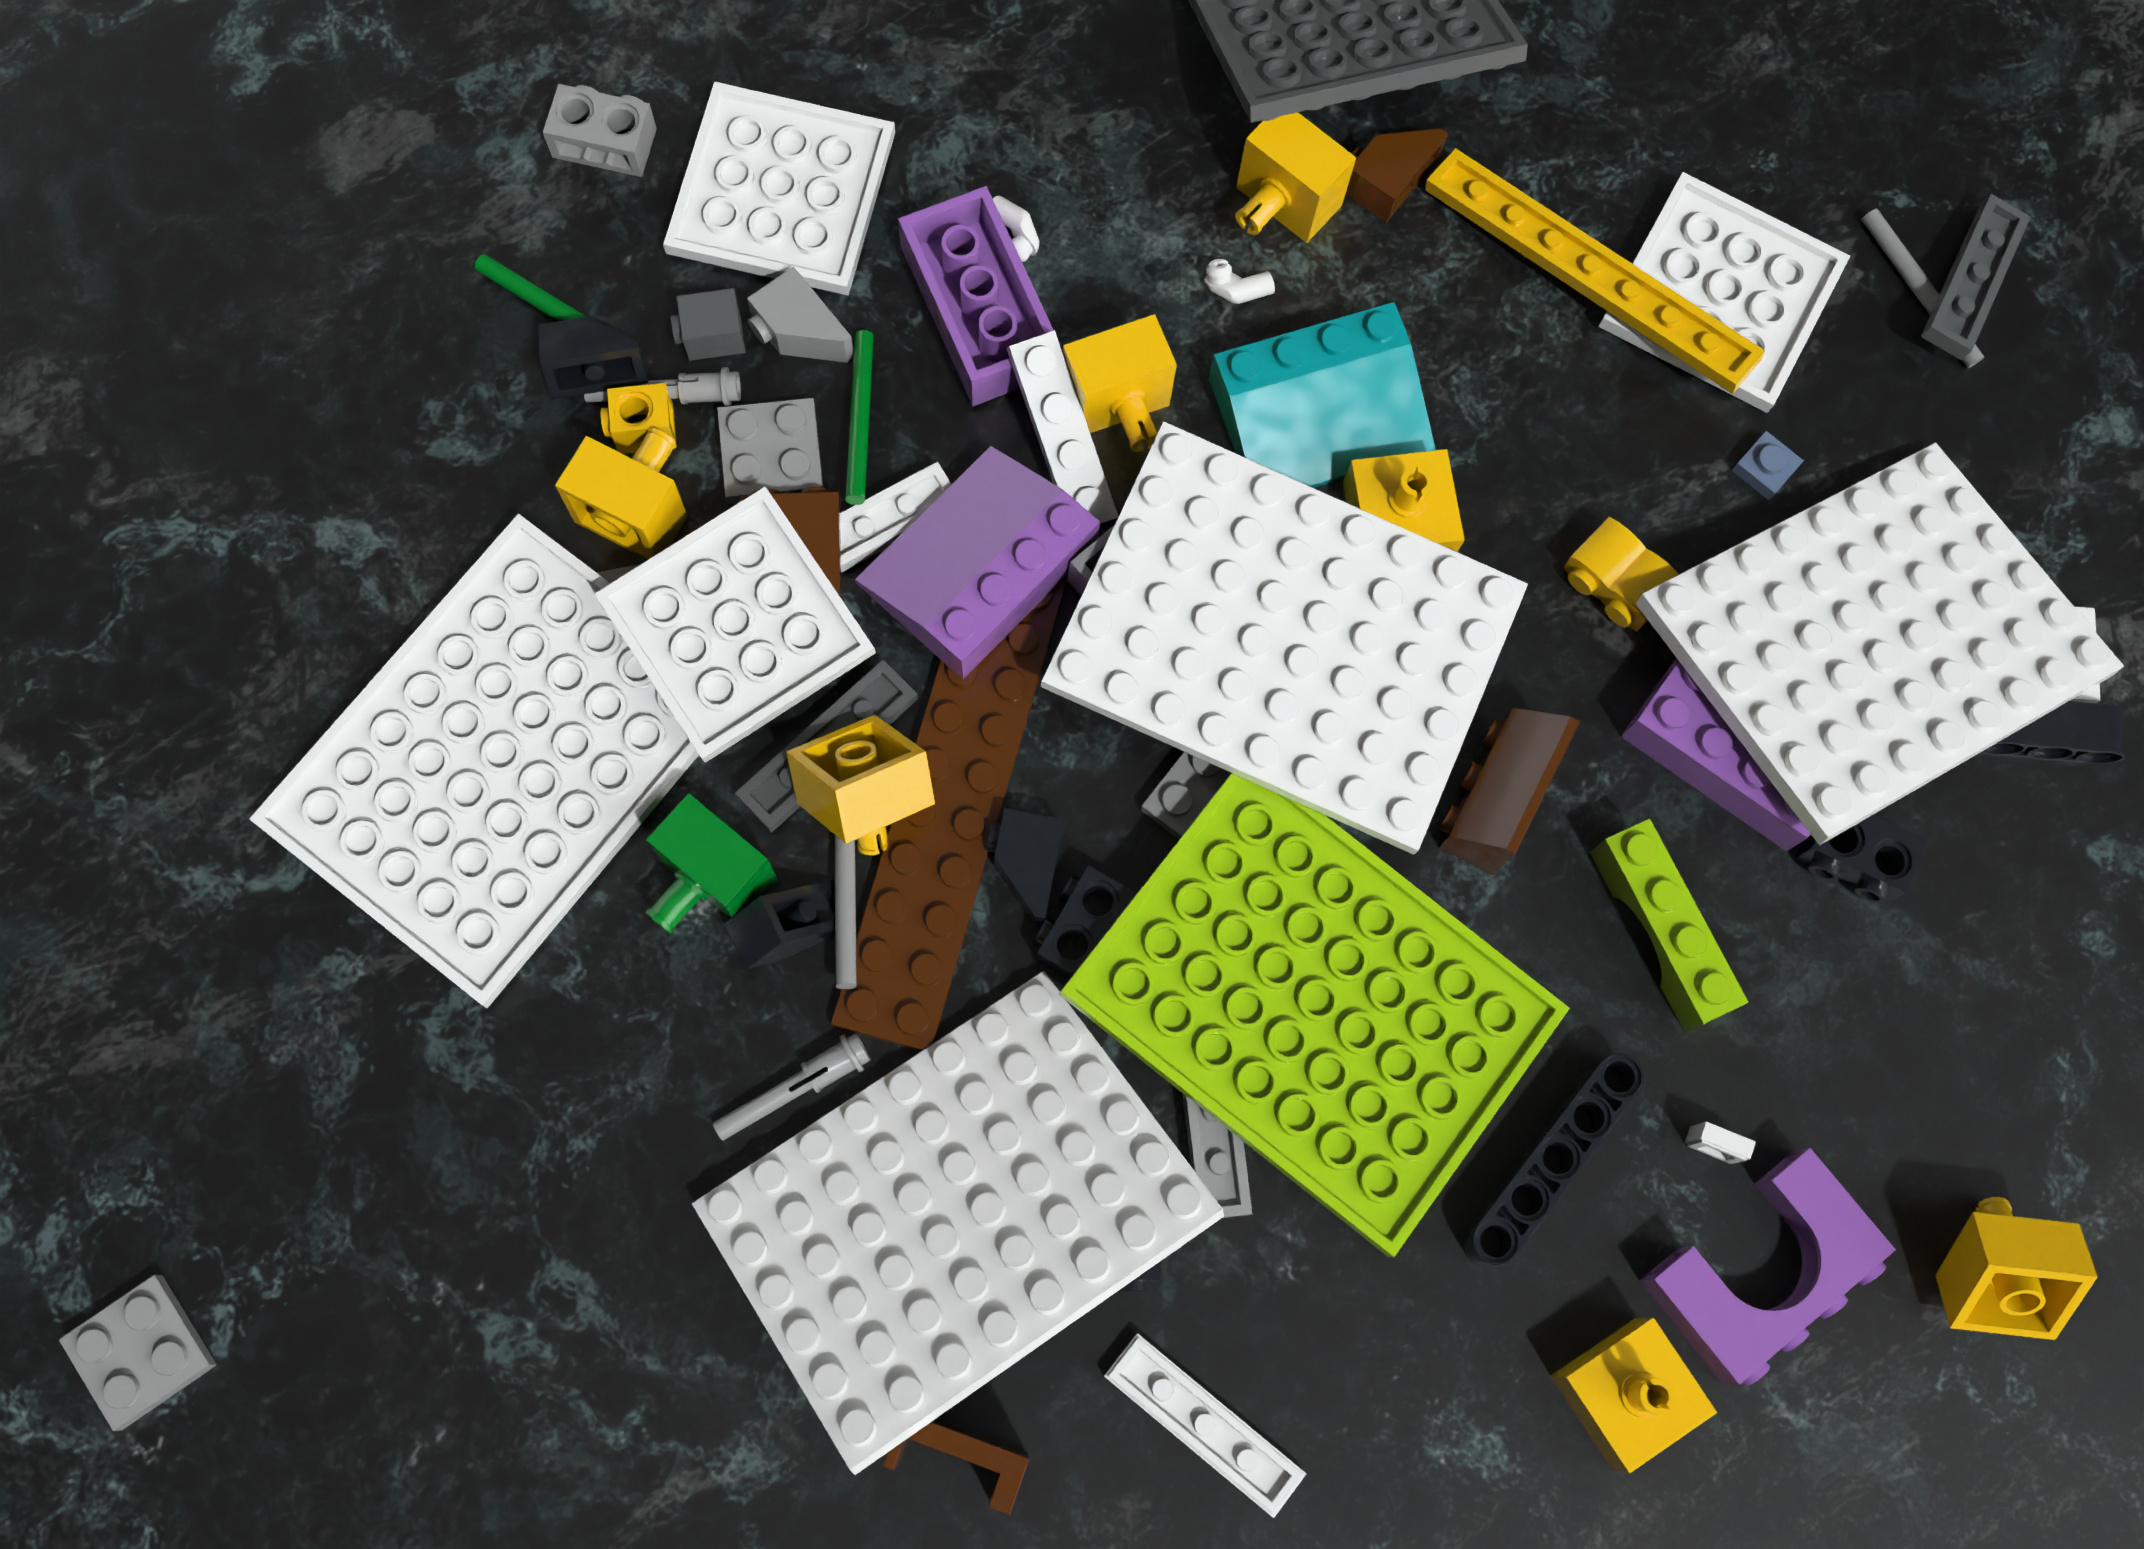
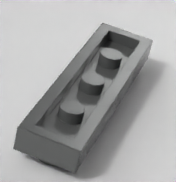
[1921,194,2031,360]
[735,660,918,833]

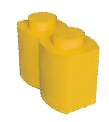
[1564,517,1679,631]

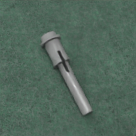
[584,367,741,406]
[712,1033,871,1141]

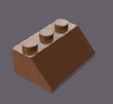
[1439,708,1580,875]

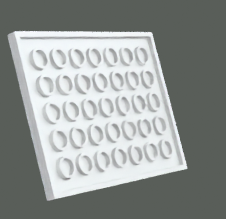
[1040,421,1528,855]
[1636,443,2124,846]
[249,514,699,1008]
[692,971,1224,1475]

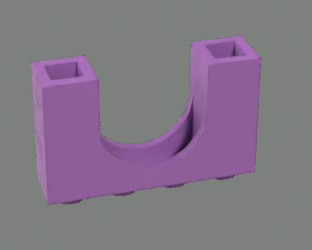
[1639,1148,1896,1386]

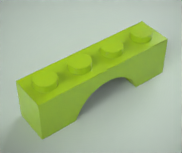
[1590,819,1749,1032]

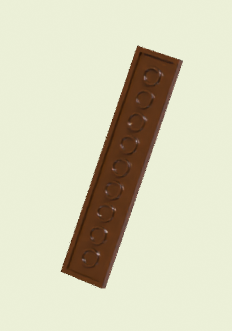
[831,579,1067,1052]

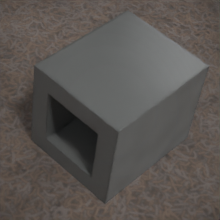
[671,288,746,361]

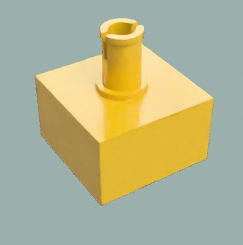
[1235,112,1356,243]
[1063,314,1177,452]
[555,427,688,560]
[1343,449,1465,552]
[786,714,935,855]
[1935,1197,2097,1340]
[1551,1317,1717,1474]

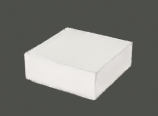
[1685,1122,1756,1164]

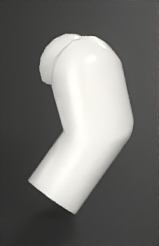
[993,196,1040,262]
[1205,259,1275,304]

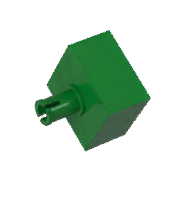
[645,793,778,934]

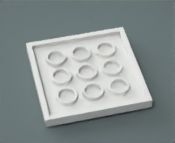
[663,82,895,295]
[1598,172,1850,413]
[594,487,876,763]

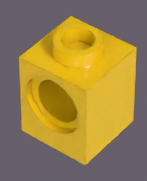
[601,383,677,454]

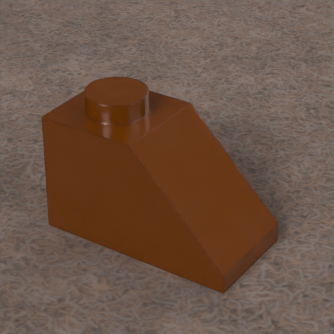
[1346,128,1448,223]

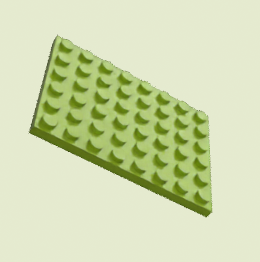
[1059,773,1570,1257]

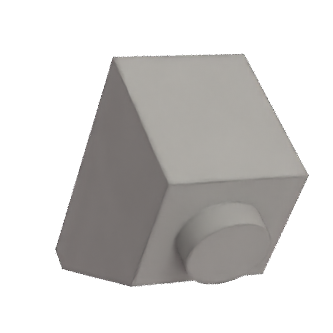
[747,266,854,363]

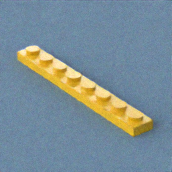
[1426,148,1765,394]

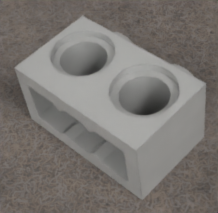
[543,84,657,177]

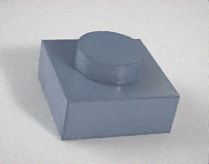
[1732,431,1804,500]

